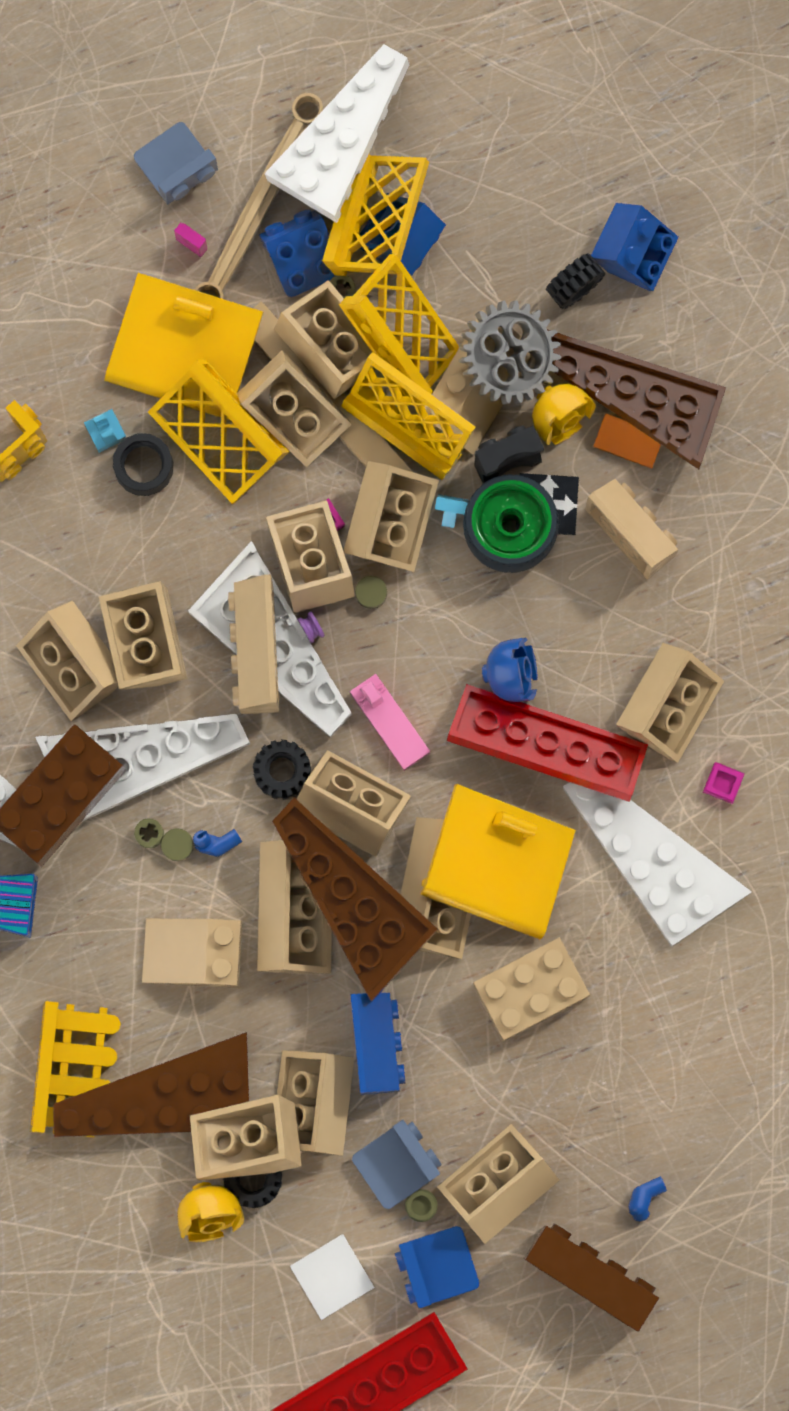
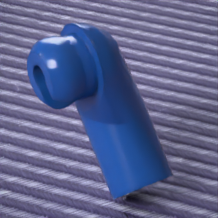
[193,829,243,857]
[628,1176,667,1222]

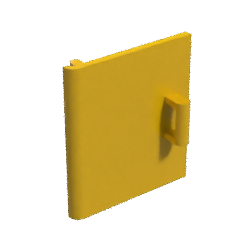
[104,273,264,420]
[420,784,576,940]

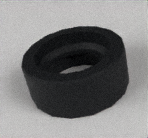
[113,433,174,496]

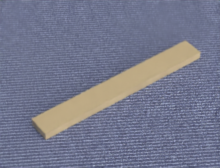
[254,301,414,473]

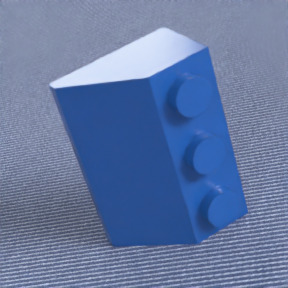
[350,993,406,1095]

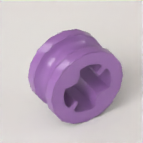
[297,611,325,644]

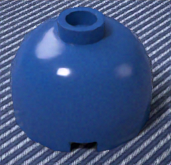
[482,637,538,702]

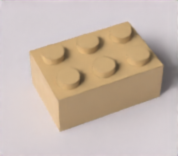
[274,280,377,399]
[473,937,590,1042]

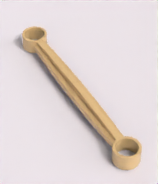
[194,93,323,299]

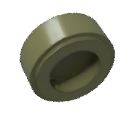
[355,576,387,609]
[161,828,194,861]
[405,1189,438,1222]

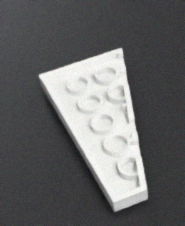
[265,44,409,223]
[188,541,352,738]
[35,714,250,822]
[563,782,751,947]

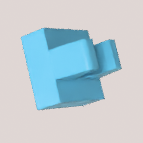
[84,409,126,453]
[435,494,469,528]

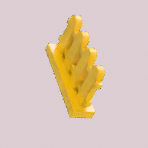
[30,1001,121,1138]

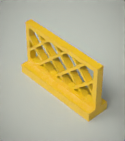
[322,154,429,276]
[339,254,459,397]
[341,352,476,480]
[148,359,290,504]

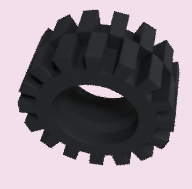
[546,253,605,310]
[253,739,311,800]
[223,1171,282,1208]

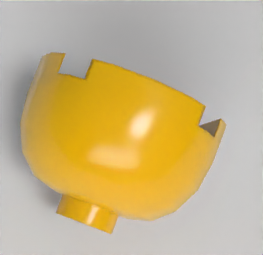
[532,384,596,445]
[177,1182,244,1242]

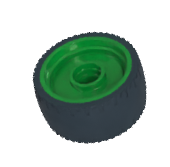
[463,474,559,573]

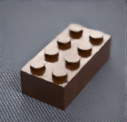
[0,724,126,868]
[524,1224,659,1332]

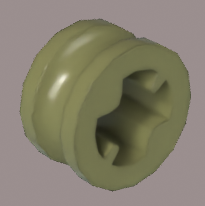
[329,276,356,298]
[134,818,164,849]

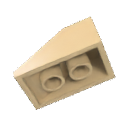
[237,350,352,467]
[266,500,355,613]
[142,918,243,988]
[190,1095,302,1180]

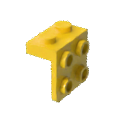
[0,400,48,482]

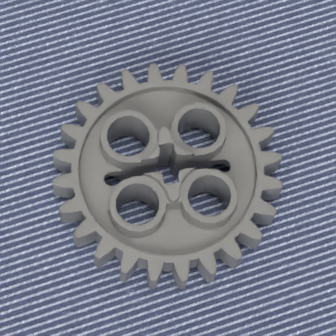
[459,300,561,404]

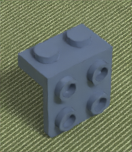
[134,122,218,205]
[352,1119,442,1209]

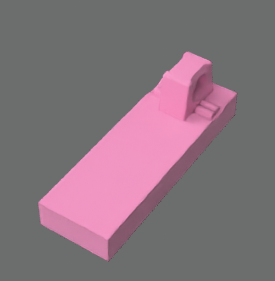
[350,674,430,771]

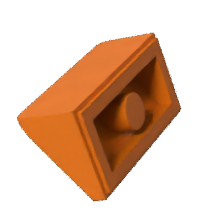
[593,414,661,469]

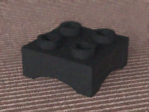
[474,425,544,484]

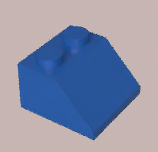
[359,193,446,276]

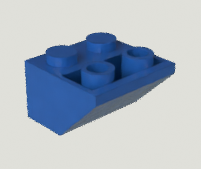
[591,203,679,291]

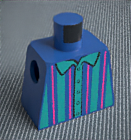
[0,874,38,938]

